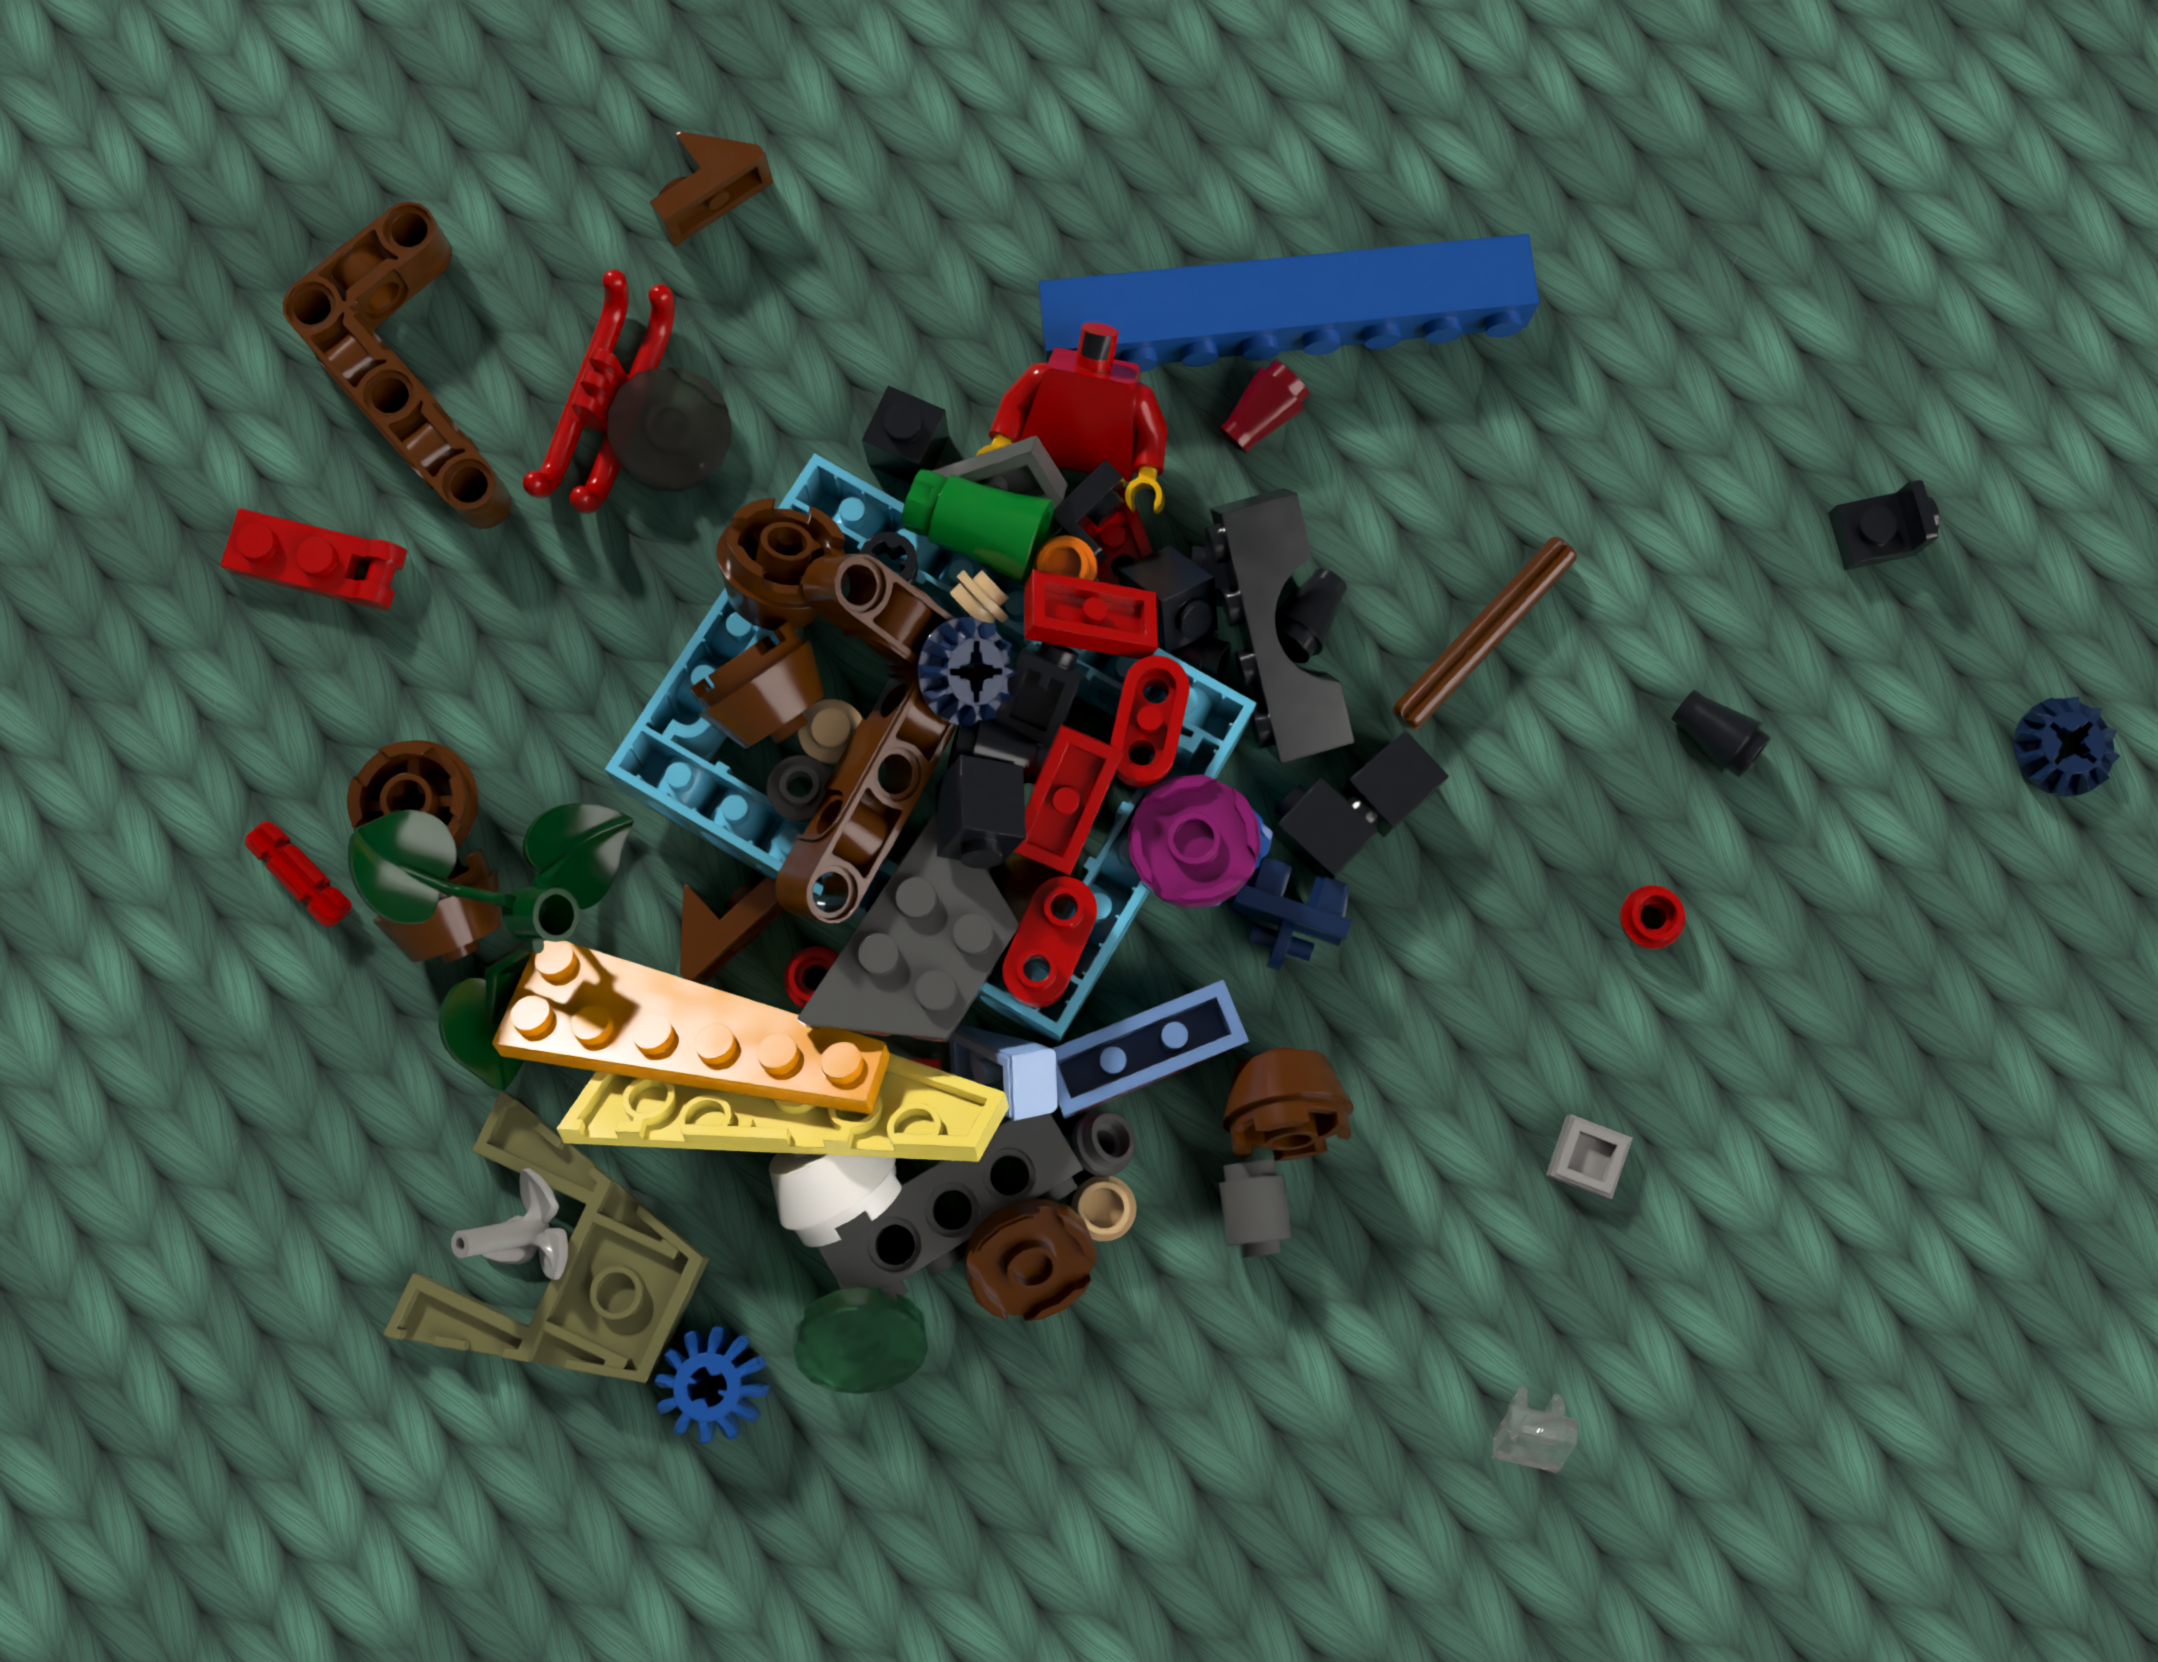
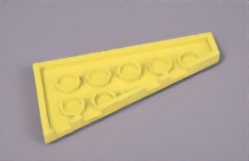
[556,1053,1009,1162]

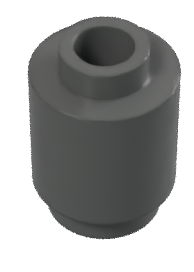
[1219,1159,1293,1258]

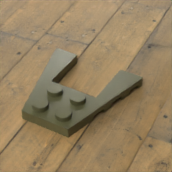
[383,1091,710,1383]

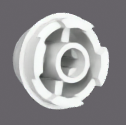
[769,1153,902,1247]

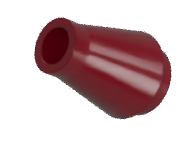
[1219,360,1310,454]

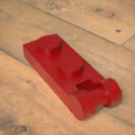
[220,508,408,611]

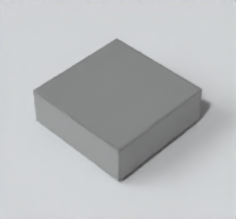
[1546,1114,1633,1199]

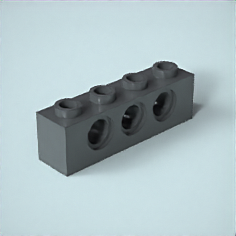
[818,1113,1083,1313]

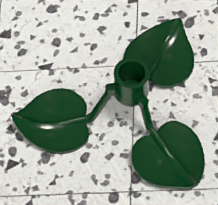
[348,803,634,1091]

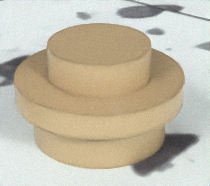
[950,570,1009,624]
[798,699,862,766]
[1071,1176,1137,1241]

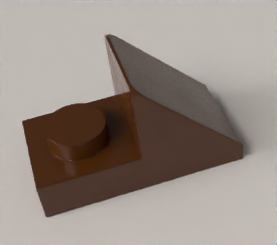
[650,132,774,247]
[680,876,785,985]

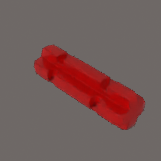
[244,821,352,927]

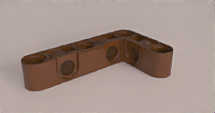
[282,201,511,529]
[775,554,985,924]

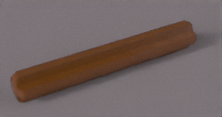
[1392,537,1577,730]

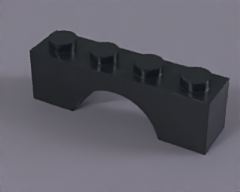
[1205,488,1355,763]

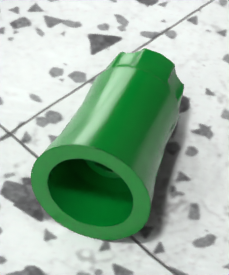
[901,469,1054,586]

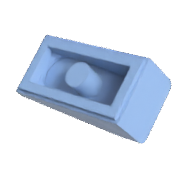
[949,1024,1057,1121]

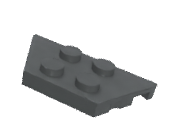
[797,811,1020,1042]

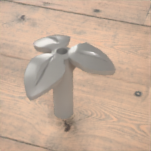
[451,1168,568,1280]

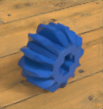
[654,1326,770,1444]

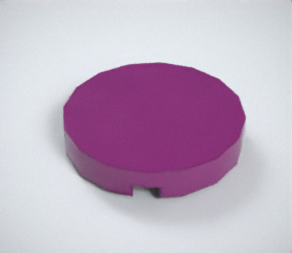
[1128,775,1261,909]

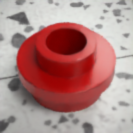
[1619,885,1685,949]
[784,946,839,1008]

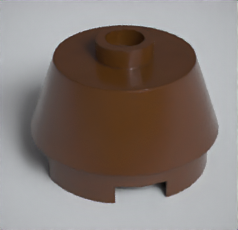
[716,498,848,631]
[688,621,825,749]
[347,740,478,849]
[373,849,501,963]
[1223,1047,1354,1161]

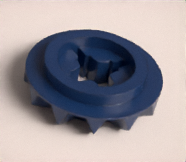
[917,617,1018,726]
[2014,697,2120,797]

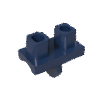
[1230,856,1352,971]

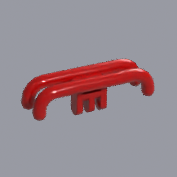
[522,269,675,514]

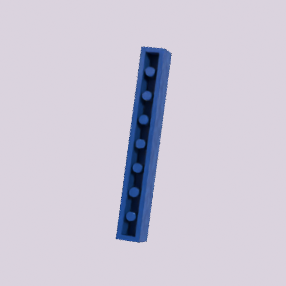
[1039,234,1539,372]

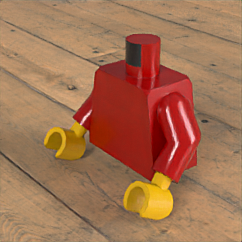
[976,322,1167,514]

